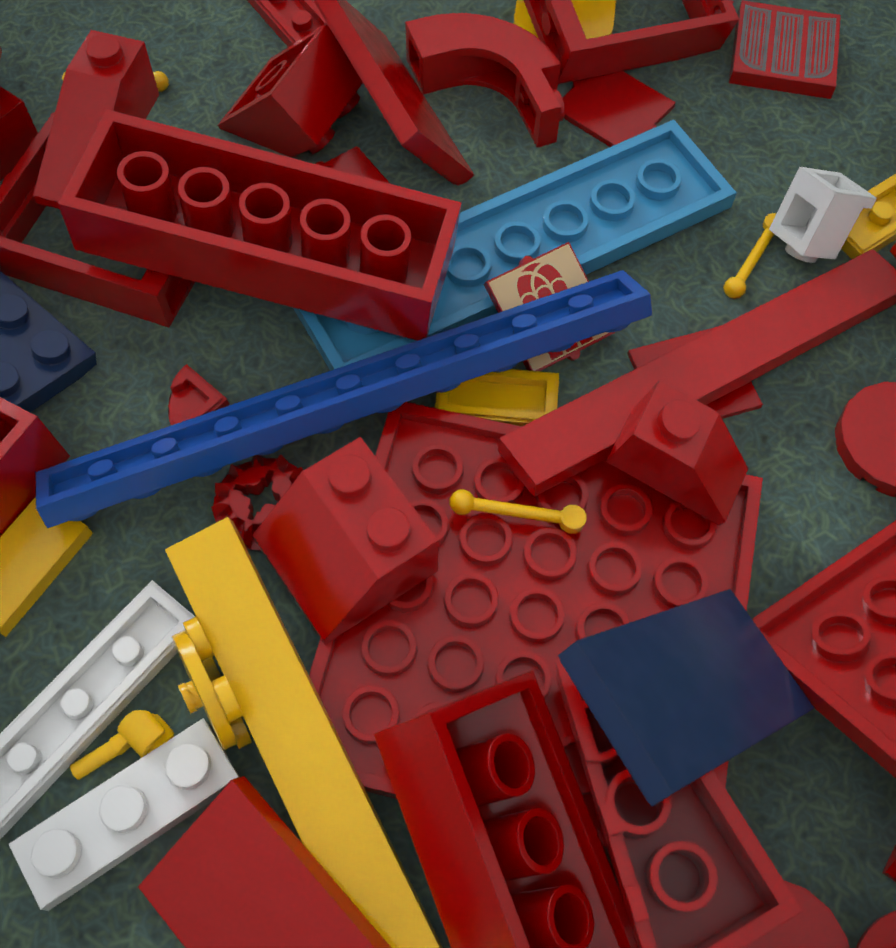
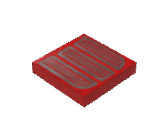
[729,0,841,99]

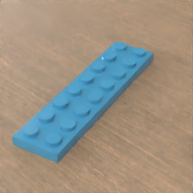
[293,119,737,371]

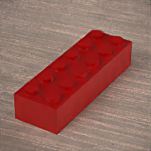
[58,109,462,341]

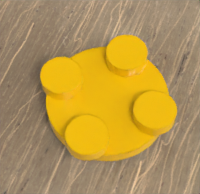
[172,617,252,751]

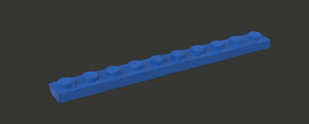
[36,270,652,528]

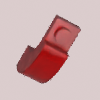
[405,13,565,148]

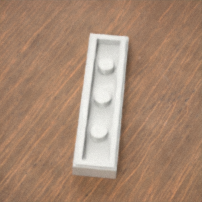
[0,580,195,839]

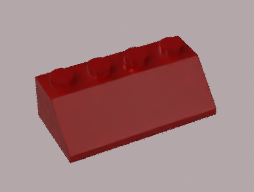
[374,670,637,948]

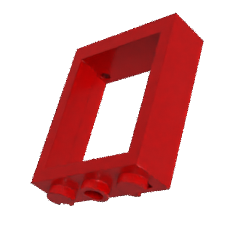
[523,0,739,84]
[0,112,195,328]

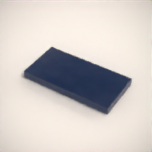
[558,589,814,807]

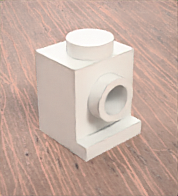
[769,167,877,263]

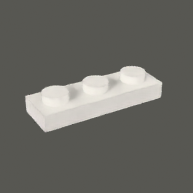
[8,718,240,911]

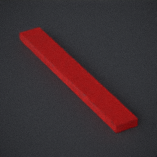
[498,249,896,497]

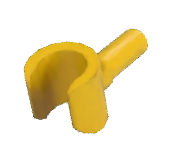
[70,710,174,780]

